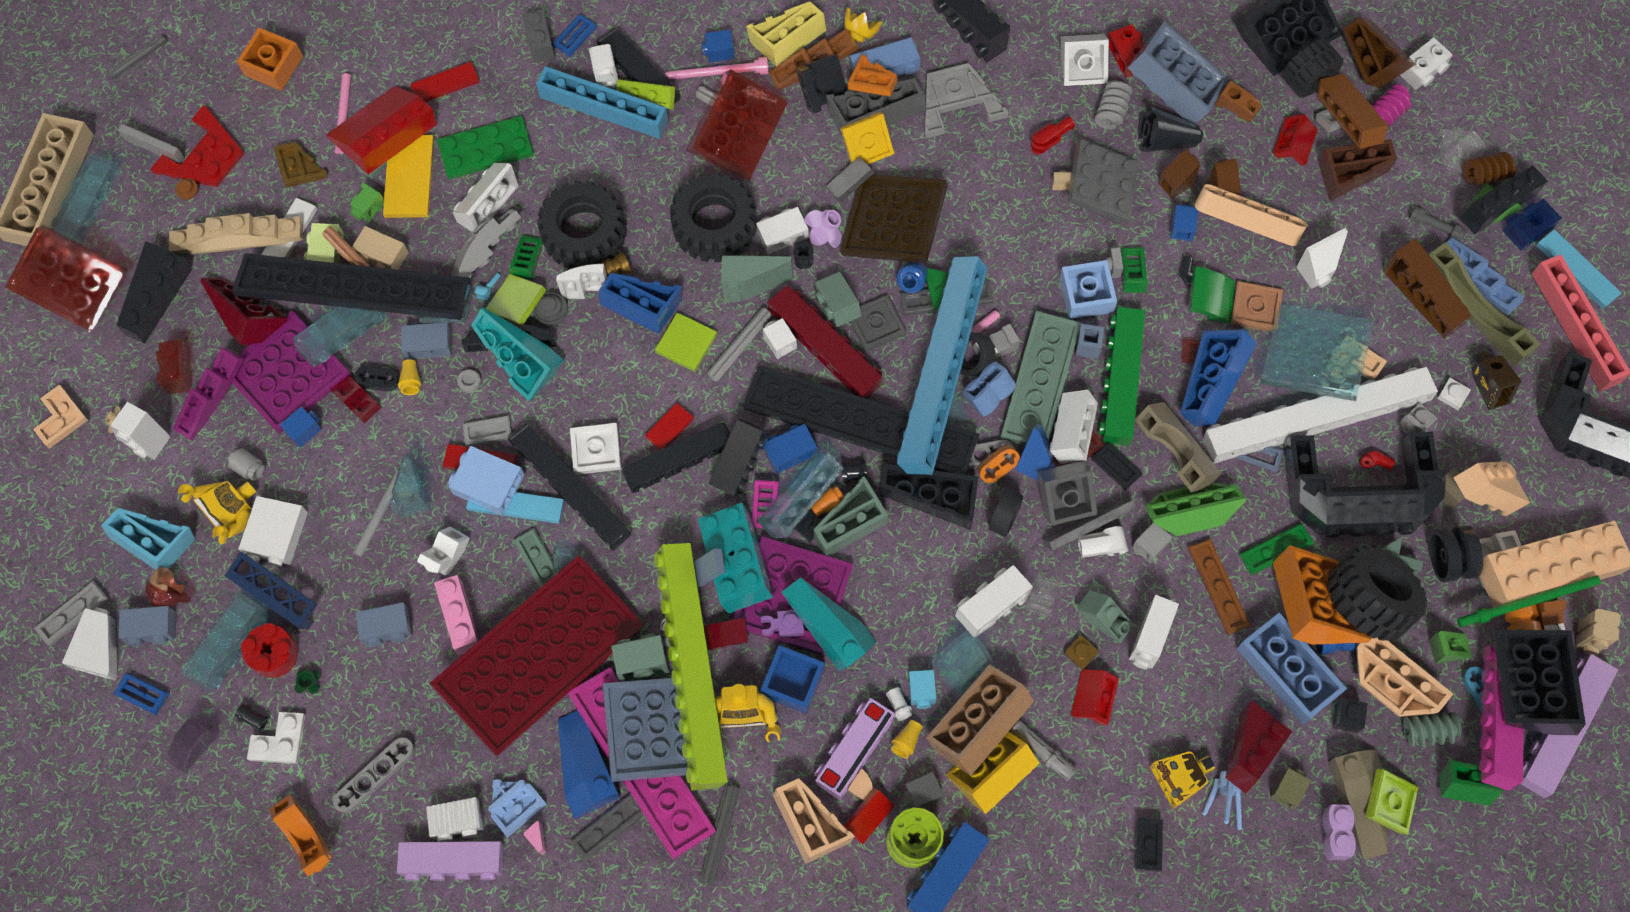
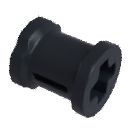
[793,242,814,269]
[841,460,867,483]

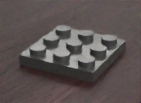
[1068,139,1138,223]

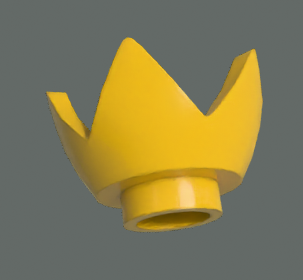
[844,7,883,43]

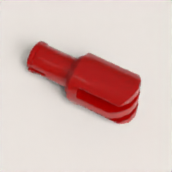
[1031,116,1075,155]

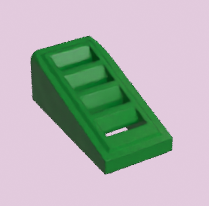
[509,235,543,280]
[1121,247,1148,293]

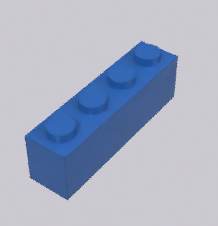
[906,822,990,912]

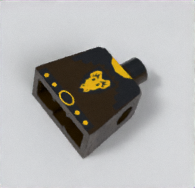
[1473,351,1521,410]

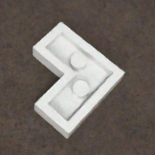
[247,712,306,764]

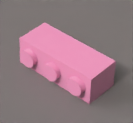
[434,575,480,656]

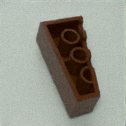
[1383,238,1472,339]

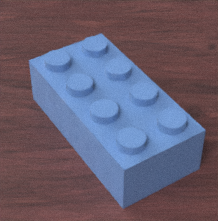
[1237,613,1347,725]

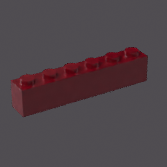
[767,285,883,399]

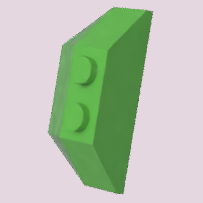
[1145,483,1246,536]

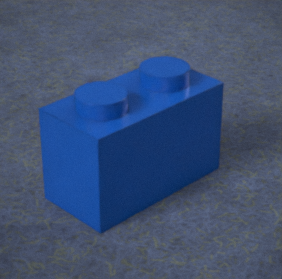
[763,424,818,475]

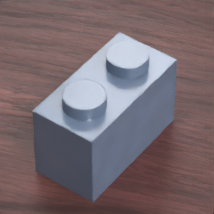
[401,321,452,359]
[356,602,413,647]
[119,606,176,647]

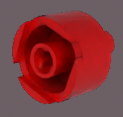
[241,623,298,678]

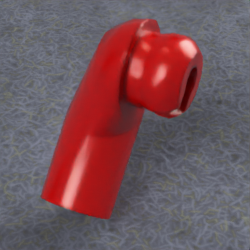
[1359,450,1396,471]

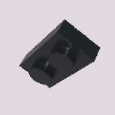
[1135,818,1163,872]

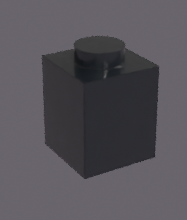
[1333,698,1368,733]

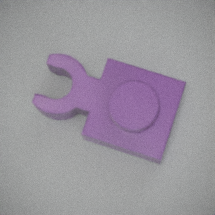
[761,610,804,638]

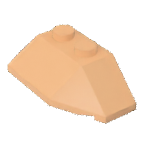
[1356,638,1453,717]

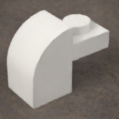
[417,527,470,576]

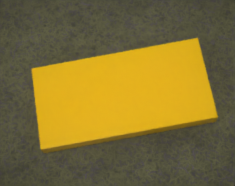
[383,135,434,218]

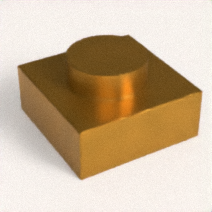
[1064,635,1099,670]

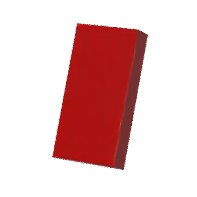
[645,403,694,450]
[843,788,894,845]

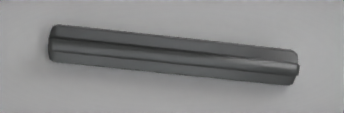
[700,785,739,884]

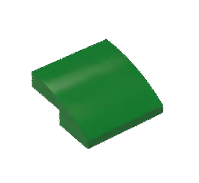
[1189,266,1235,323]

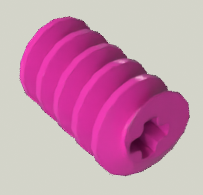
[1372,84,1411,126]

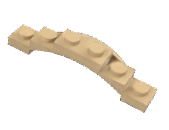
[169,213,303,255]

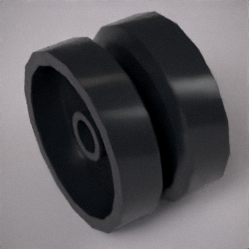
[1428,525,1483,583]

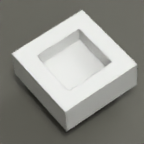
[1437,378,1471,410]

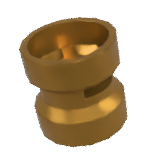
[602,252,632,276]

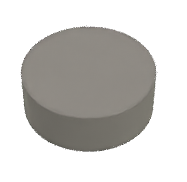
[457,369,481,393]

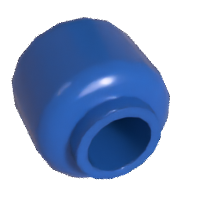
[897,262,928,293]

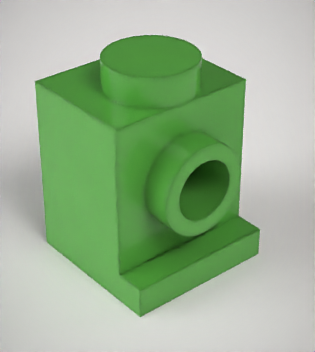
[349,183,384,223]

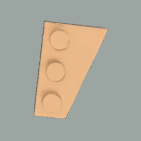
[1453,461,1530,516]
[773,778,855,864]

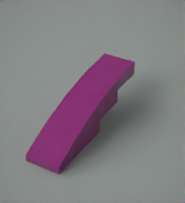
[173,348,244,440]

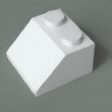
[1061,34,1109,86]

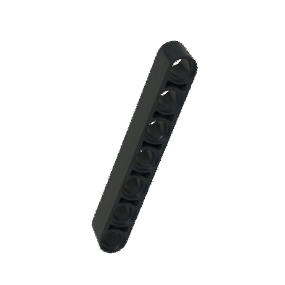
[507,423,631,551]

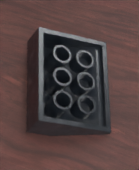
[1234,0,1343,76]
[1493,629,1586,735]

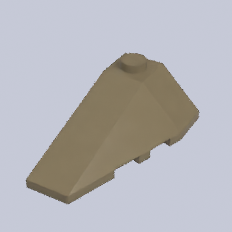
[1328,749,1388,860]

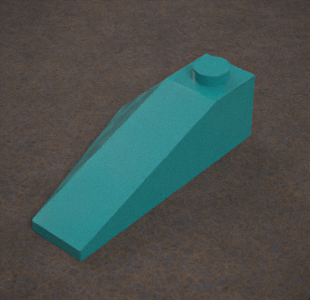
[471,307,564,401]
[781,578,876,671]

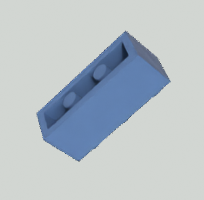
[850,37,920,76]

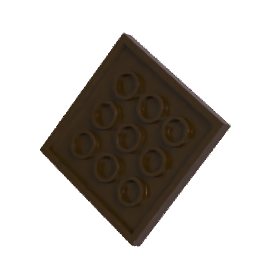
[840,174,948,264]

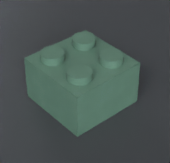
[612,634,670,682]

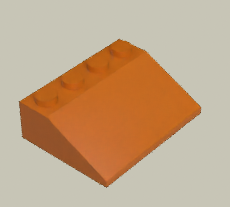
[1273,545,1372,645]

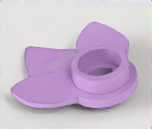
[804,209,842,248]

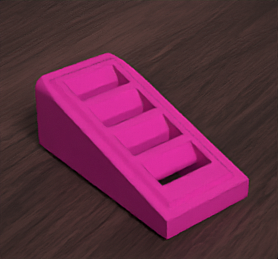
[752,480,780,529]

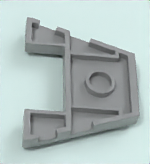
[925,63,1008,138]

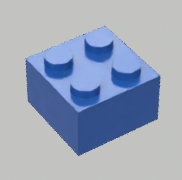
[760,645,825,714]

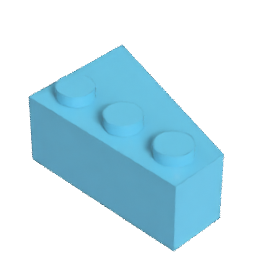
[101,508,195,570]

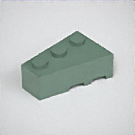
[814,476,888,556]

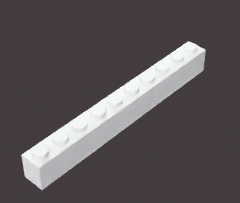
[1203,367,1438,464]

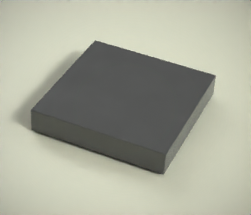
[850,295,907,352]

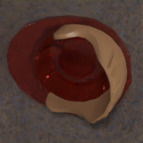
[145,567,191,608]

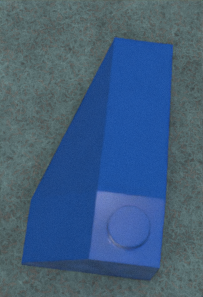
[558,710,621,819]

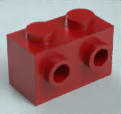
[1108,24,1144,78]

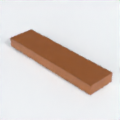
[1187,539,1251,636]

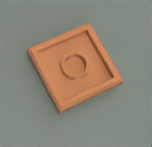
[1230,281,1283,333]

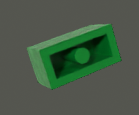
[1439,760,1503,806]

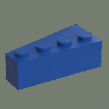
[1180,330,1257,426]

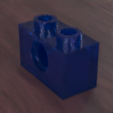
[1503,198,1562,251]

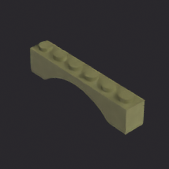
[1428,242,1541,368]

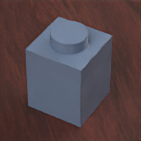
[1075,324,1104,359]

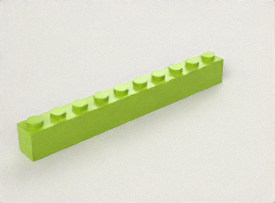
[654,543,728,791]

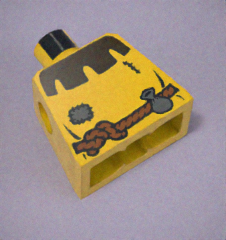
[1150,751,1215,809]

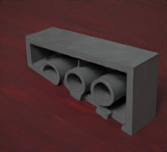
[826,78,925,138]

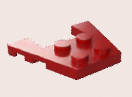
[150,105,244,187]

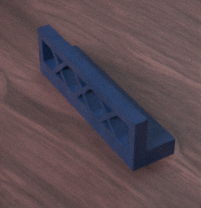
[225,552,318,630]

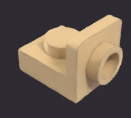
[1052,171,1072,190]

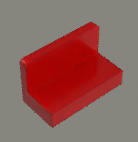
[1273,114,1317,166]
[1071,670,1119,726]

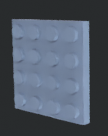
[602,678,688,782]

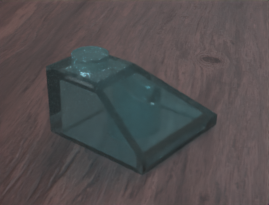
[390,453,430,519]
[930,630,997,700]

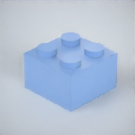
[1059,260,1117,320]

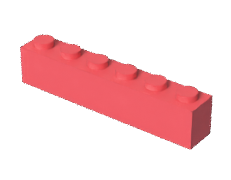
[1531,255,1630,392]

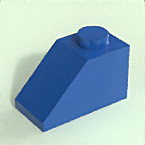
[1016,423,1055,480]

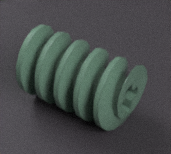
[1403,712,1462,748]

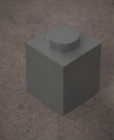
[903,772,944,808]

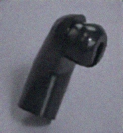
[1179,256,1194,288]

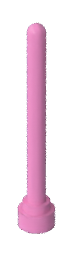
[664,56,769,80]

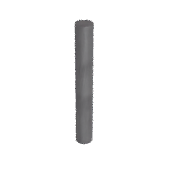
[108,35,167,79]

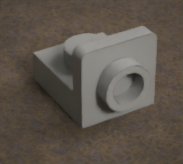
[1400,403,1438,434]

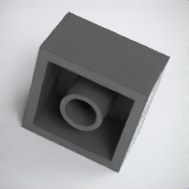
[1037,461,1097,526]

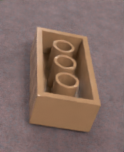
[926,664,1034,776]

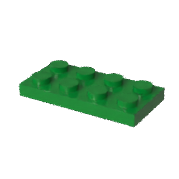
[437,116,534,180]

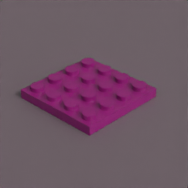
[232,311,351,434]
[733,536,853,656]

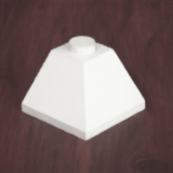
[1296,228,1348,289]

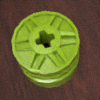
[886,808,944,868]

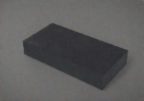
[1091,442,1143,491]

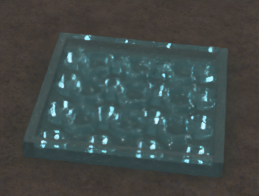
[1261,304,1374,401]

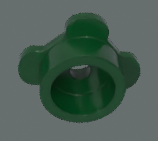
[294,669,321,694]

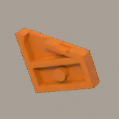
[848,54,897,96]

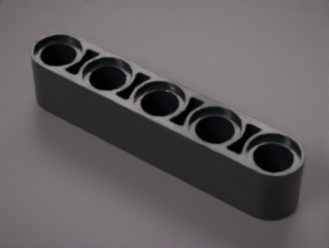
[596,28,680,110]
[622,423,731,493]

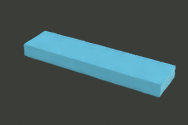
[1536,229,1621,309]
[466,493,565,524]

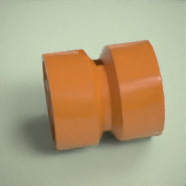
[1504,604,1542,630]

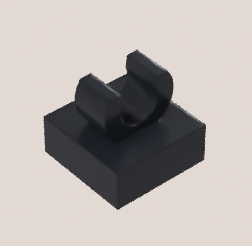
[792,509,822,543]

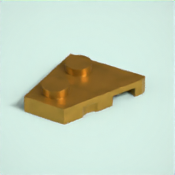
[273,142,328,188]

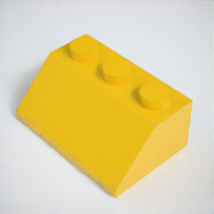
[946,732,1039,814]

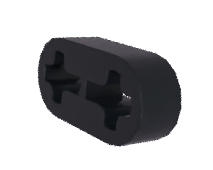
[355,366,399,392]

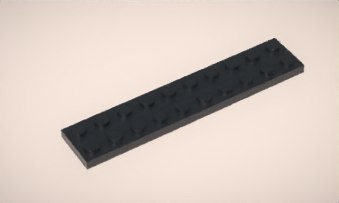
[232,253,471,320]
[743,365,979,475]

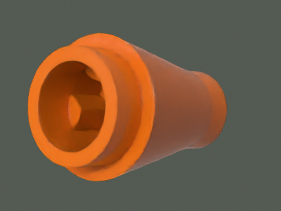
[810,485,844,517]

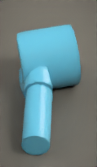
[475,273,501,300]

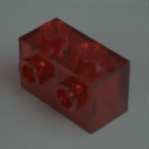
[156,339,192,394]

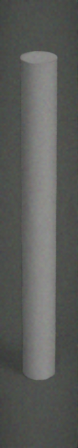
[353,470,405,557]

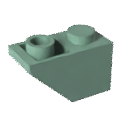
[1077,590,1134,644]

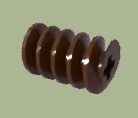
[1462,152,1516,186]

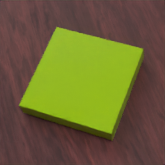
[486,274,546,324]
[655,313,717,372]
[1365,769,1418,835]

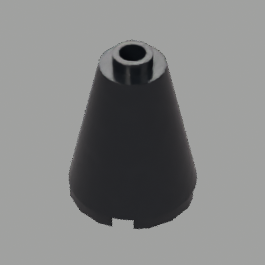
[1138,107,1203,152]

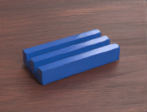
[552,14,597,58]
[113,672,170,716]

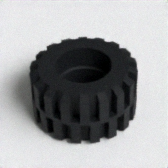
[1282,39,1344,98]

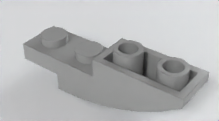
[451,210,521,278]

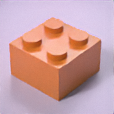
[237,27,303,91]

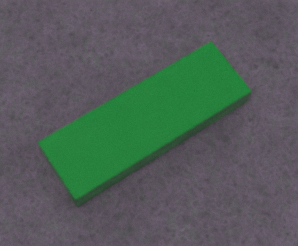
[1239,523,1314,576]

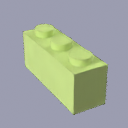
[304,223,344,263]

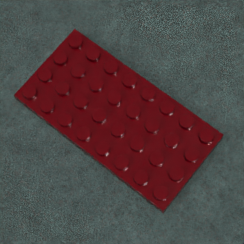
[430,555,644,758]

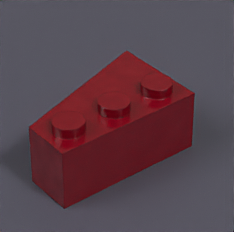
[1225,700,1293,794]

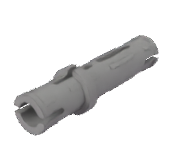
[1010,721,1077,782]

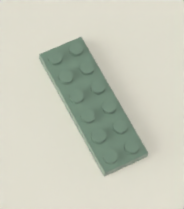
[1001,311,1081,446]

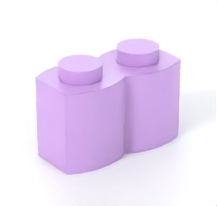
[1322,804,1356,861]

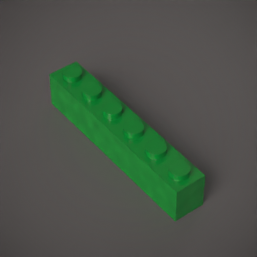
[1098,307,1146,446]

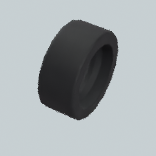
[960,332,996,376]
[988,489,1024,537]

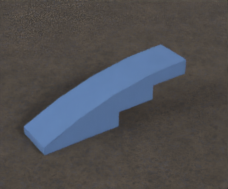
[1446,238,1524,315]

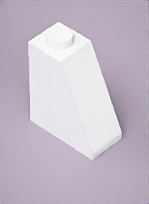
[62,607,117,681]

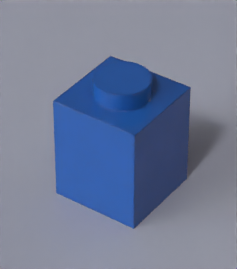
[702,30,735,63]
[1170,204,1199,242]
[280,407,322,448]

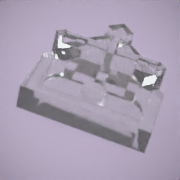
[1436,129,1489,176]

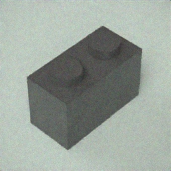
[522,9,555,63]

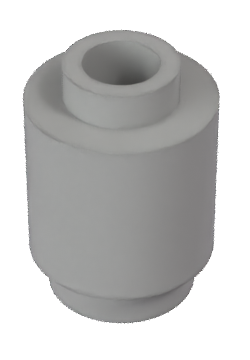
[228,448,265,481]

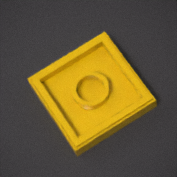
[840,112,895,165]

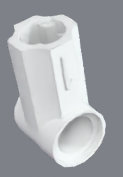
[1078,526,1129,558]

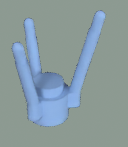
[1202,771,1242,830]

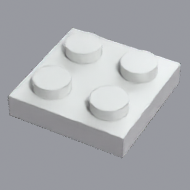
[570,423,621,475]

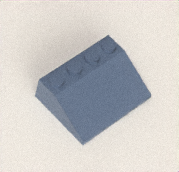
[1128,21,1229,124]

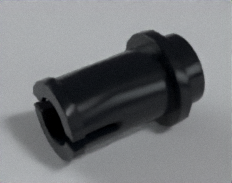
[235,704,269,732]

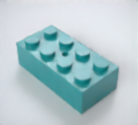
[698,503,773,613]

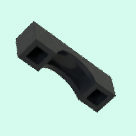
[1460,165,1548,234]

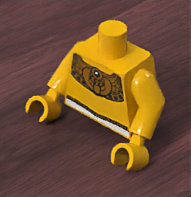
[178,481,257,544]
[715,684,781,742]

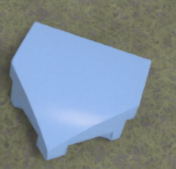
[488,780,547,837]

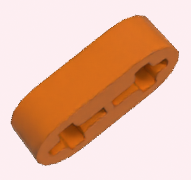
[978,445,1020,483]

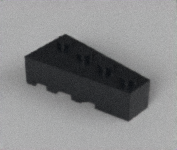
[933,0,1010,63]
[116,241,192,344]
[880,464,979,530]

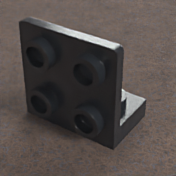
[795,54,847,113]

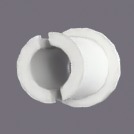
[886,687,912,721]

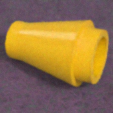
[398,359,422,395]
[891,720,923,759]

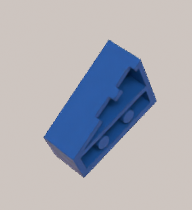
[599,273,682,334]

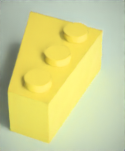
[746,1,826,67]

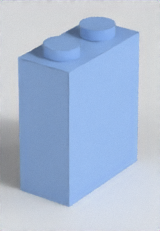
[448,446,525,516]

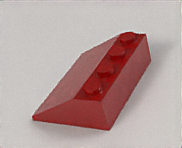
[326,86,437,175]

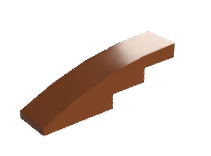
[769,29,859,90]

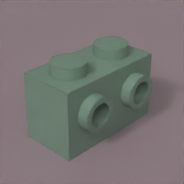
[814,272,861,327]

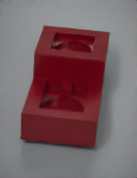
[331,375,381,423]
[703,618,749,651]

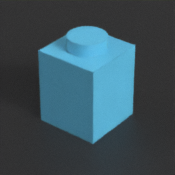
[909,670,936,709]

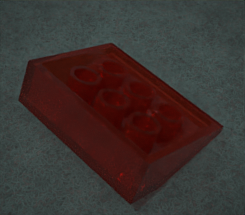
[686,69,788,180]
[5,225,128,332]

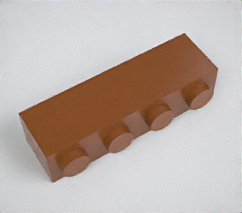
[1317,74,1388,149]

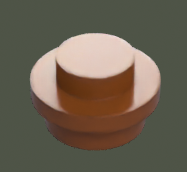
[175,178,198,200]

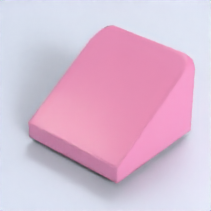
[524,821,546,855]

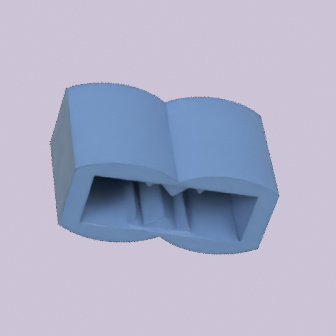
[963,361,1016,417]

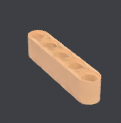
[1194,184,1307,246]

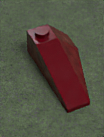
[201,278,287,345]

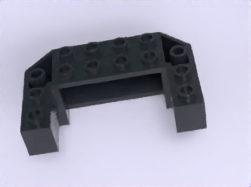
[1540,351,1630,478]
[1284,431,1446,538]

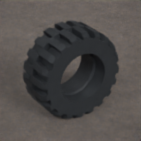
[670,172,757,263]
[537,180,627,269]
[1327,545,1427,641]

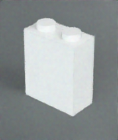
[239,496,308,567]
[1129,595,1179,669]

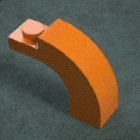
[269,794,332,877]

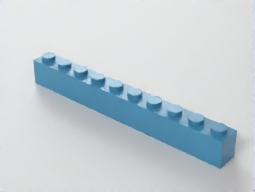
[897,256,988,475]

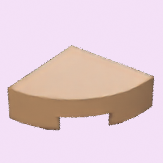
[848,769,873,801]

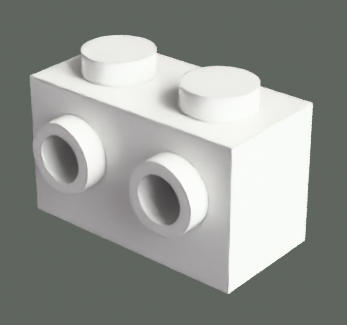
[1400,37,1453,90]

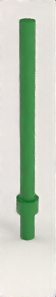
[1457,575,1601,628]

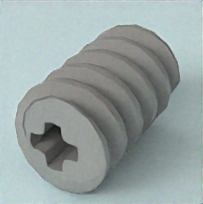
[1095,80,1133,130]

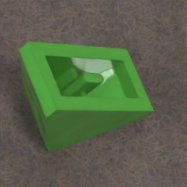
[1429,631,1473,664]

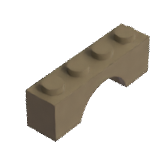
[1135,402,1221,492]

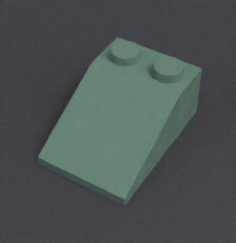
[721,256,793,303]

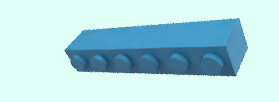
[536,66,668,139]

